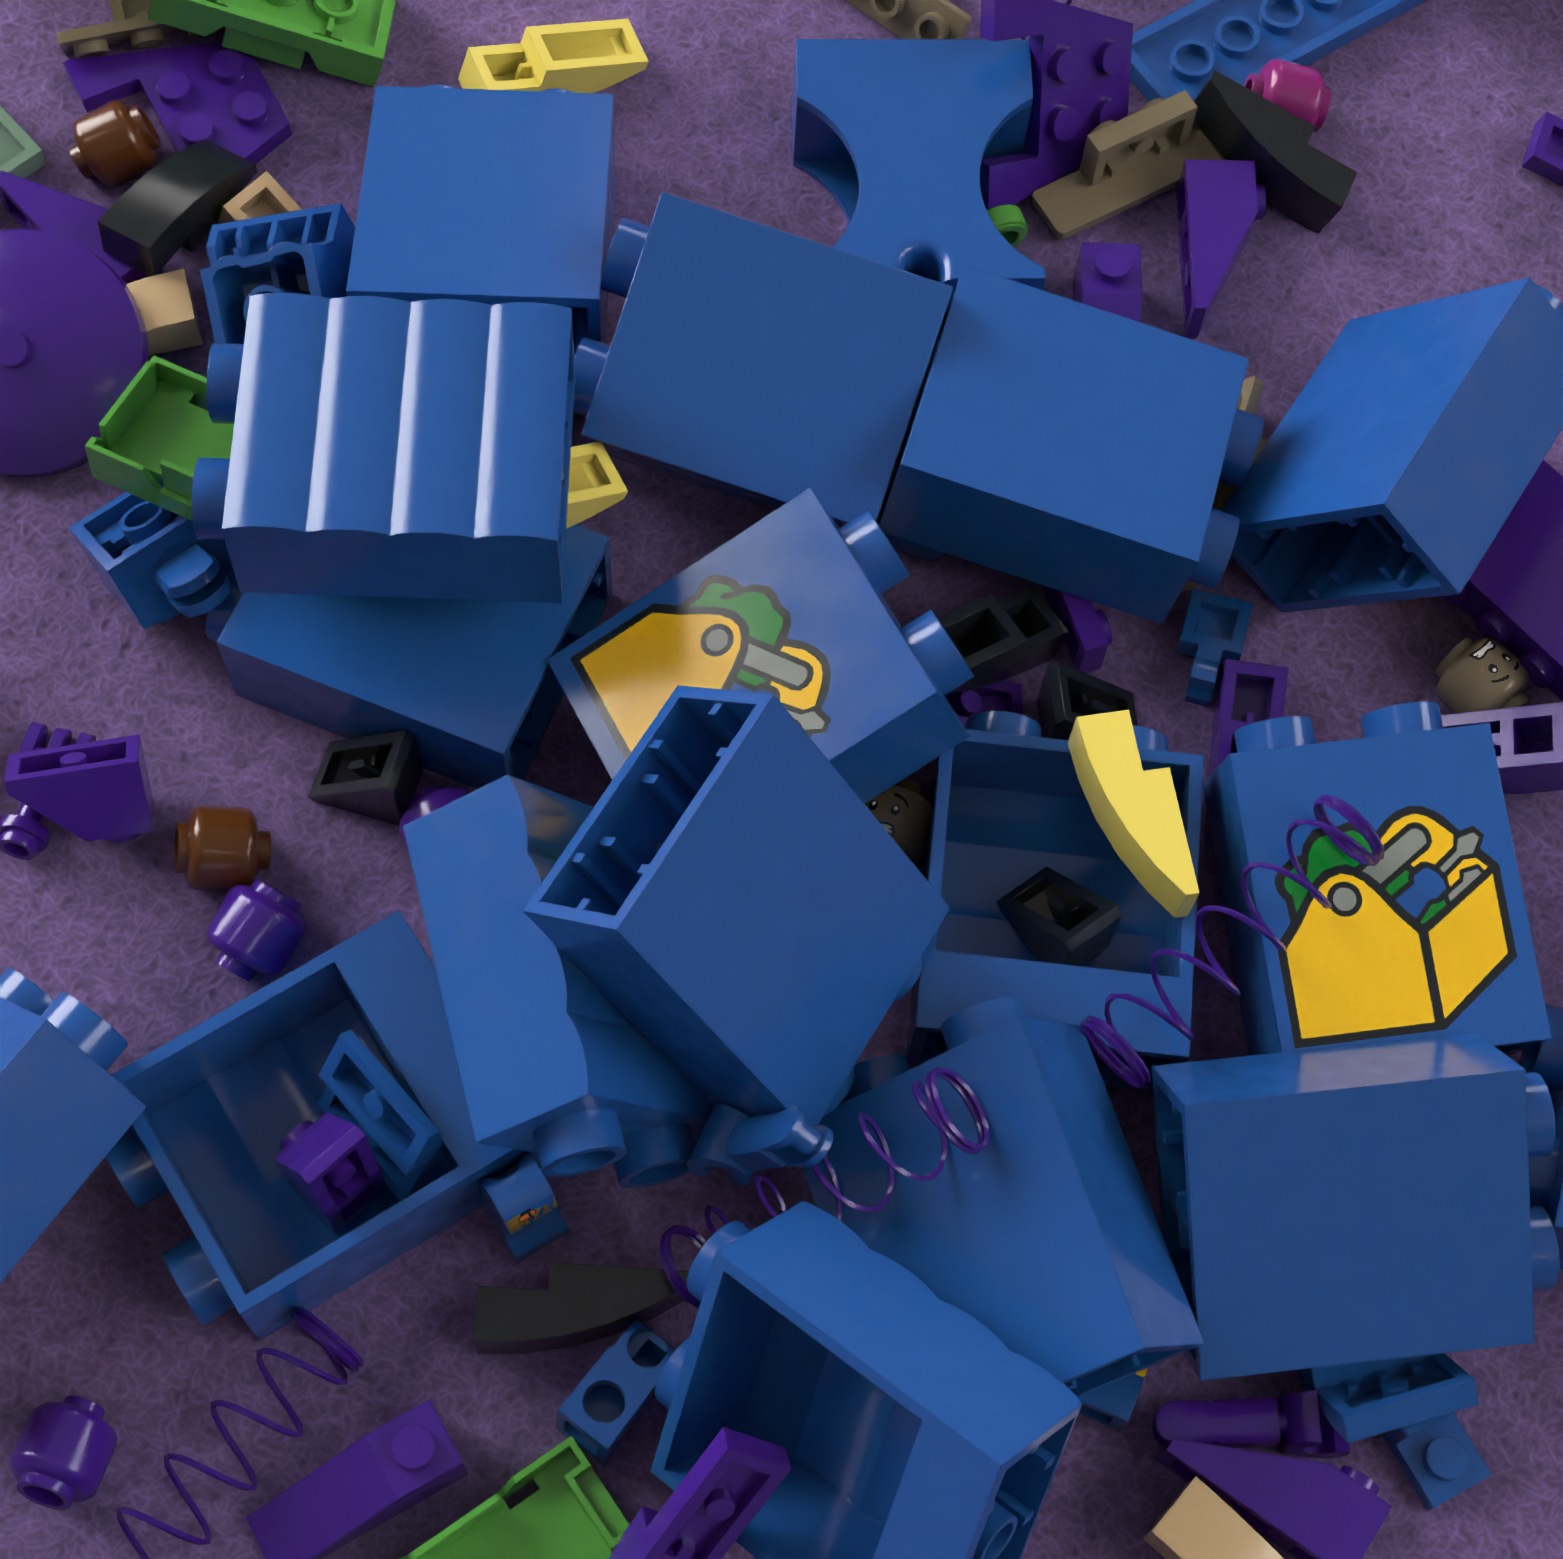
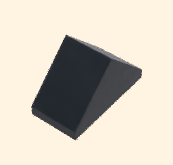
[1037,662,1138,740]
[308,730,423,826]
[996,866,1122,966]

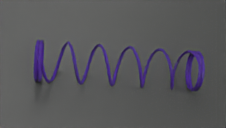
[1080,794,1384,1088]
[660,1067,990,1308]
[116,1306,364,1559]

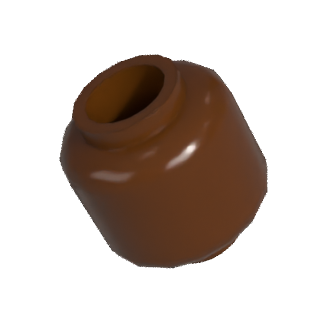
[69,100,162,188]
[173,805,271,891]

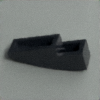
[1193,71,1357,234]
[97,140,257,276]
[938,585,1069,694]
[473,1262,689,1354]

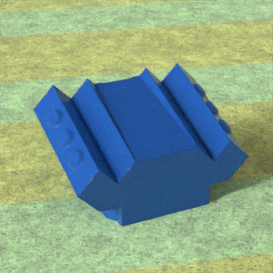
[200,203,355,344]

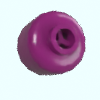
[1244,59,1331,132]

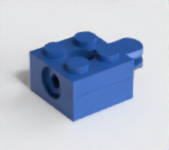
[69,483,233,630]

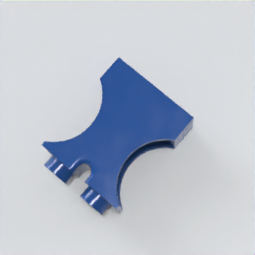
[792,39,1046,308]

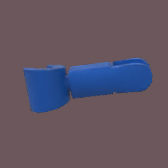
[687,1103,833,1186]

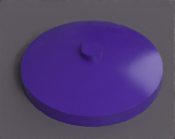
[0,229,149,477]

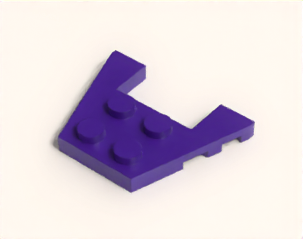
[980,0,1133,210]
[63,42,292,164]

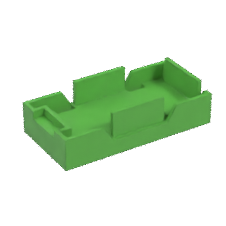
[148,0,396,87]
[85,355,234,521]
[398,1436,629,1559]

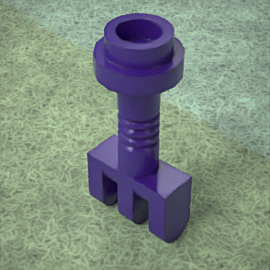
[0,722,96,860]

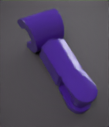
[1152,1390,1350,1459]

